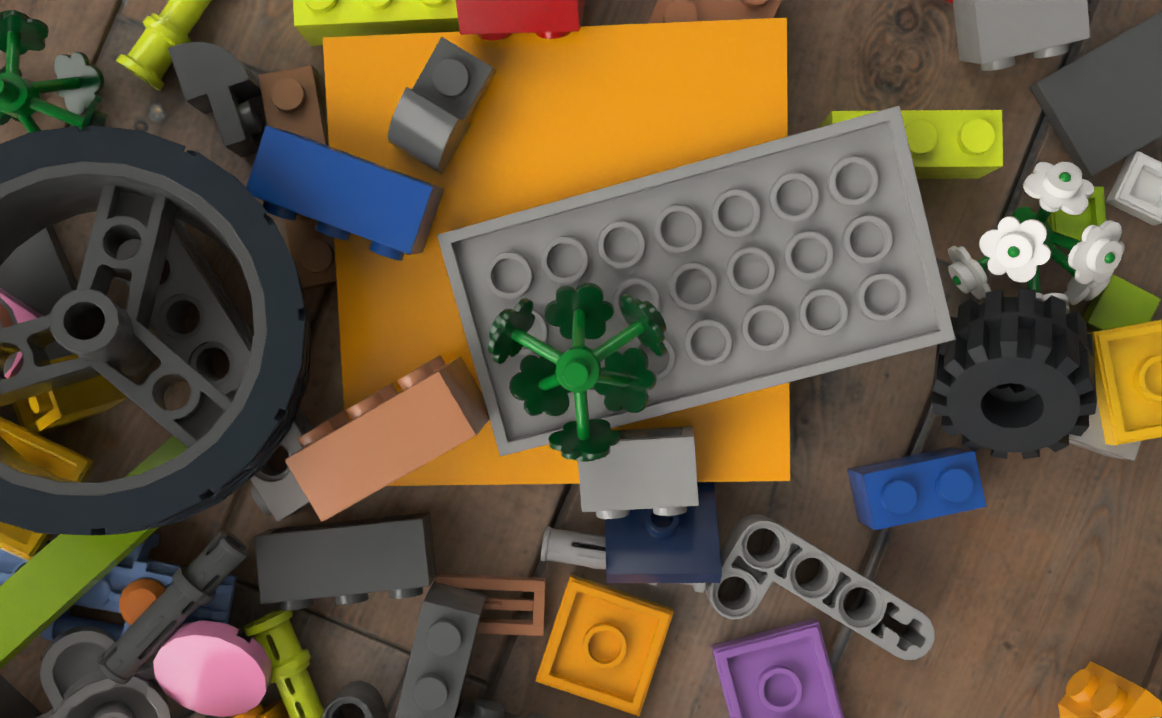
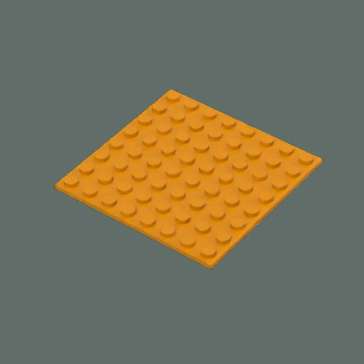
[323,18,790,486]

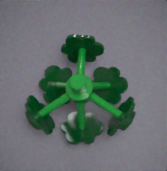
[0,10,109,133]
[488,283,667,462]

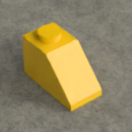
[12,354,128,436]

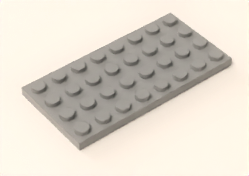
[437,106,955,456]

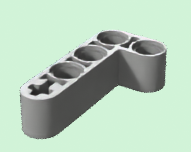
[705,514,935,660]

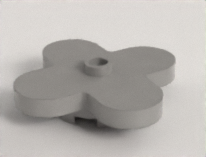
[36,626,206,718]

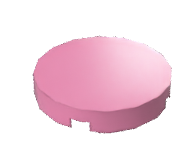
[153,620,272,717]

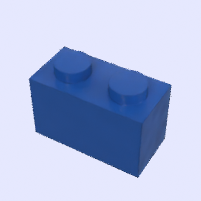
[847,447,987,530]

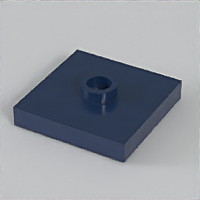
[605,482,722,583]

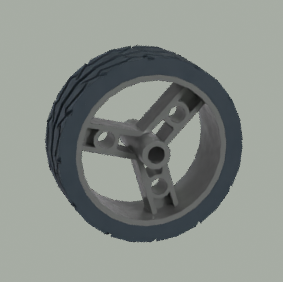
[0,126,312,535]

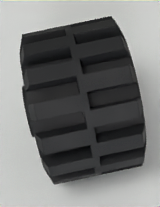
[932,288,1097,459]

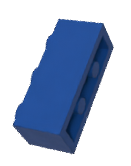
[246,125,444,261]

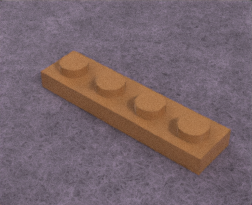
[258,65,337,290]

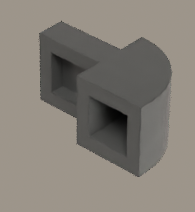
[388,36,496,174]
[168,42,263,157]

